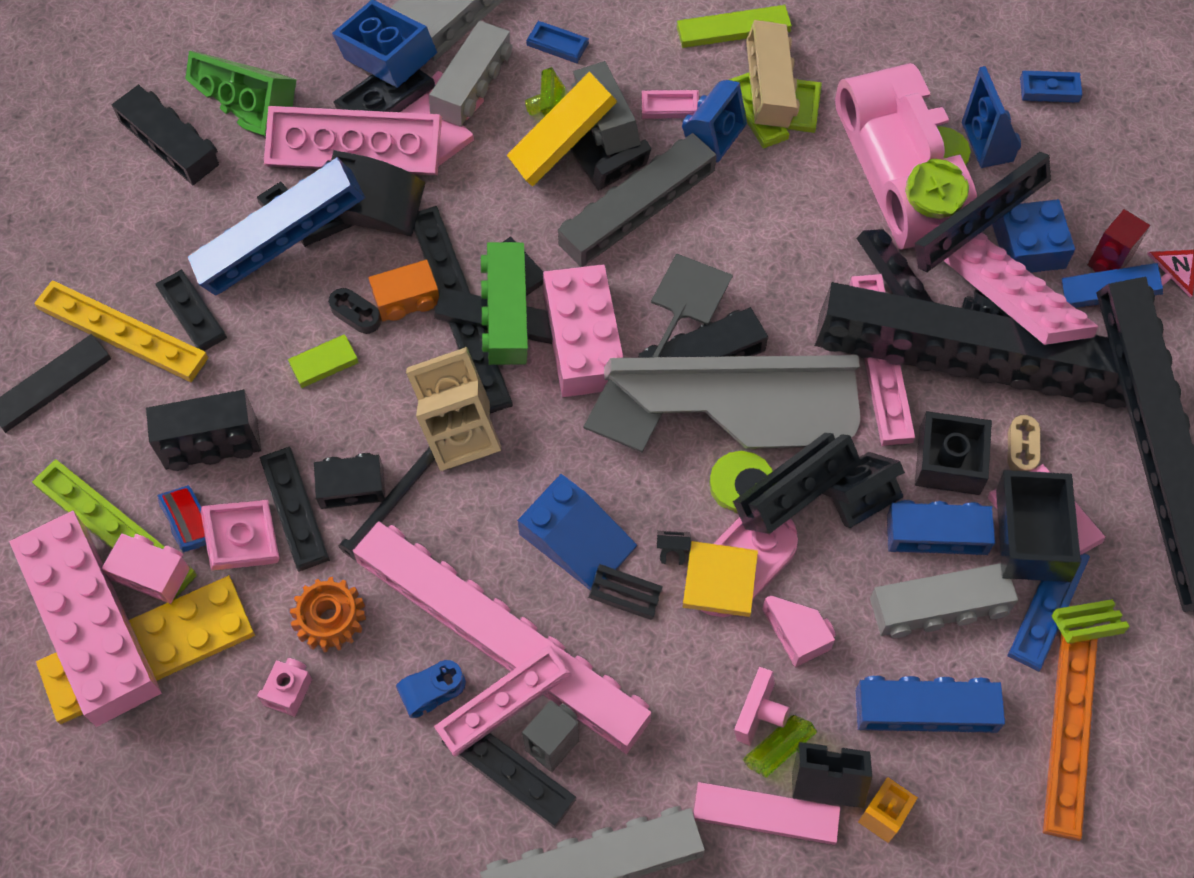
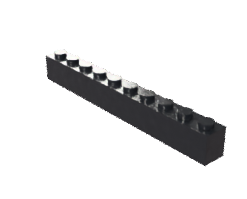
[1096,276,1194,612]

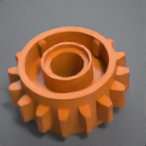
[290,577,366,652]

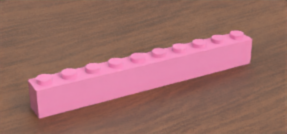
[353,521,652,755]

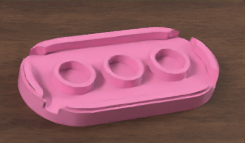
[701,517,798,617]

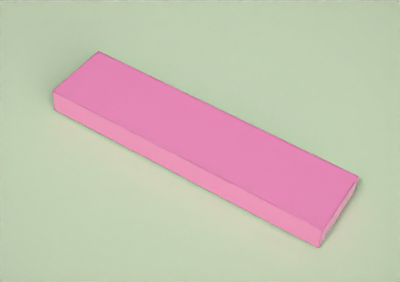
[434,644,571,757]
[693,782,840,845]

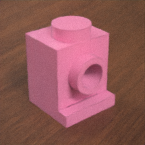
[257,658,312,717]

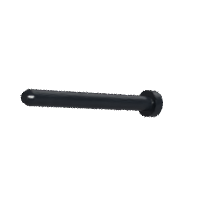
[338,446,435,560]

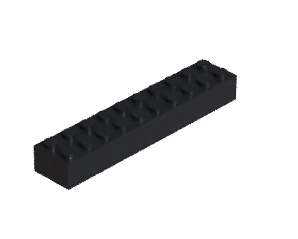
[814,282,1127,409]

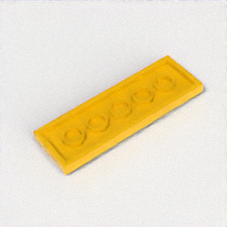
[36,575,255,725]

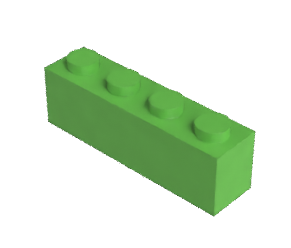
[481,242,528,365]

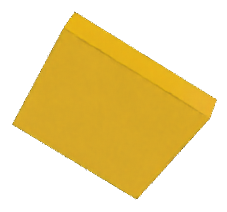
[682,541,758,617]

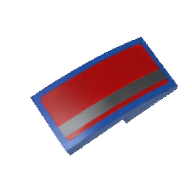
[157,485,206,553]

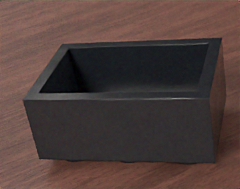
[146,389,262,471]
[996,470,1081,582]

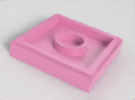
[201,500,279,571]

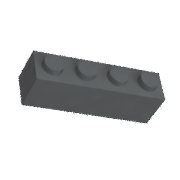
[571,61,641,155]

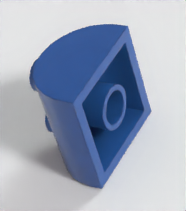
[682,80,747,163]

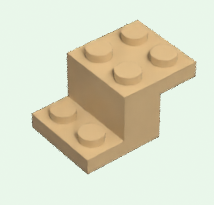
[406,347,501,471]

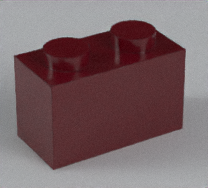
[1087,209,1151,273]

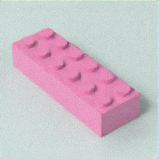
[9,511,162,727]

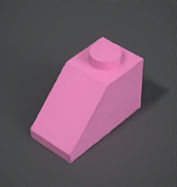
[762,596,836,667]

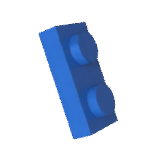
[1020,71,1082,103]

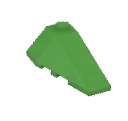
[185,51,297,136]

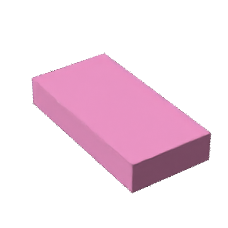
[641,90,699,119]

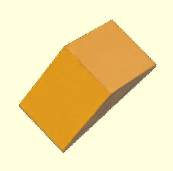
[858,777,918,843]

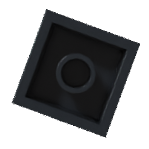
[915,411,992,495]

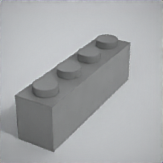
[429,21,512,126]
[870,563,1018,638]

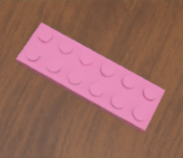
[264,106,442,175]
[944,233,1098,345]

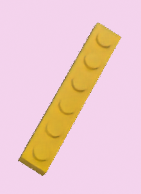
[34,280,209,382]

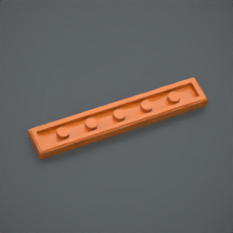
[1043,633,1098,841]

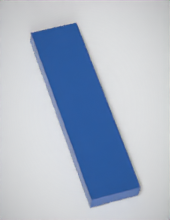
[1007,553,1090,671]

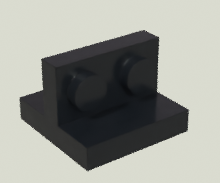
[823,452,905,528]

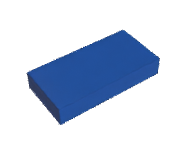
[526,20,589,63]

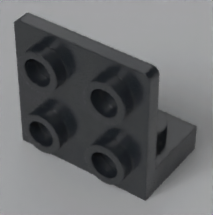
[570,130,652,191]

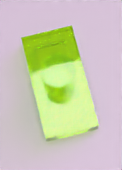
[525,67,565,117]

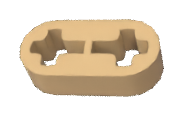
[1007,415,1040,471]

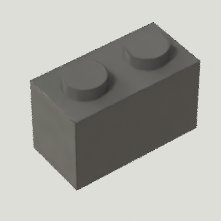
[522,700,579,773]

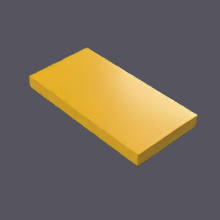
[507,71,617,187]

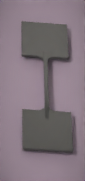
[583,253,733,453]

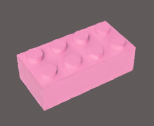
[543,264,623,397]

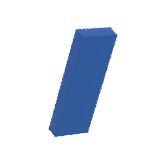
[1062,263,1163,308]

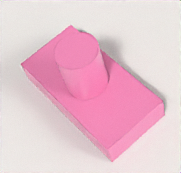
[734,667,790,746]

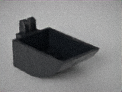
[326,150,426,237]

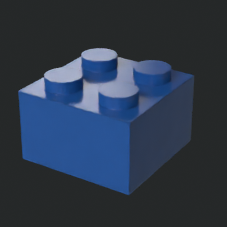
[992,199,1075,273]

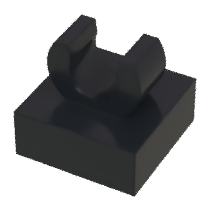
[657,530,691,565]

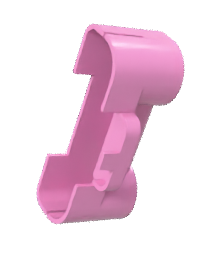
[835,63,977,250]

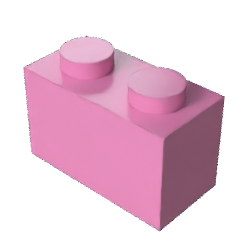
[101,533,190,604]

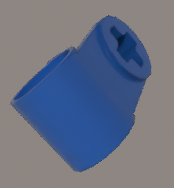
[396,660,466,718]

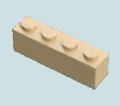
[746,20,800,128]

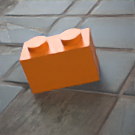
[368,260,439,322]

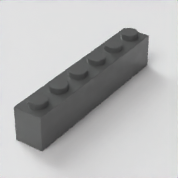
[558,133,716,267]

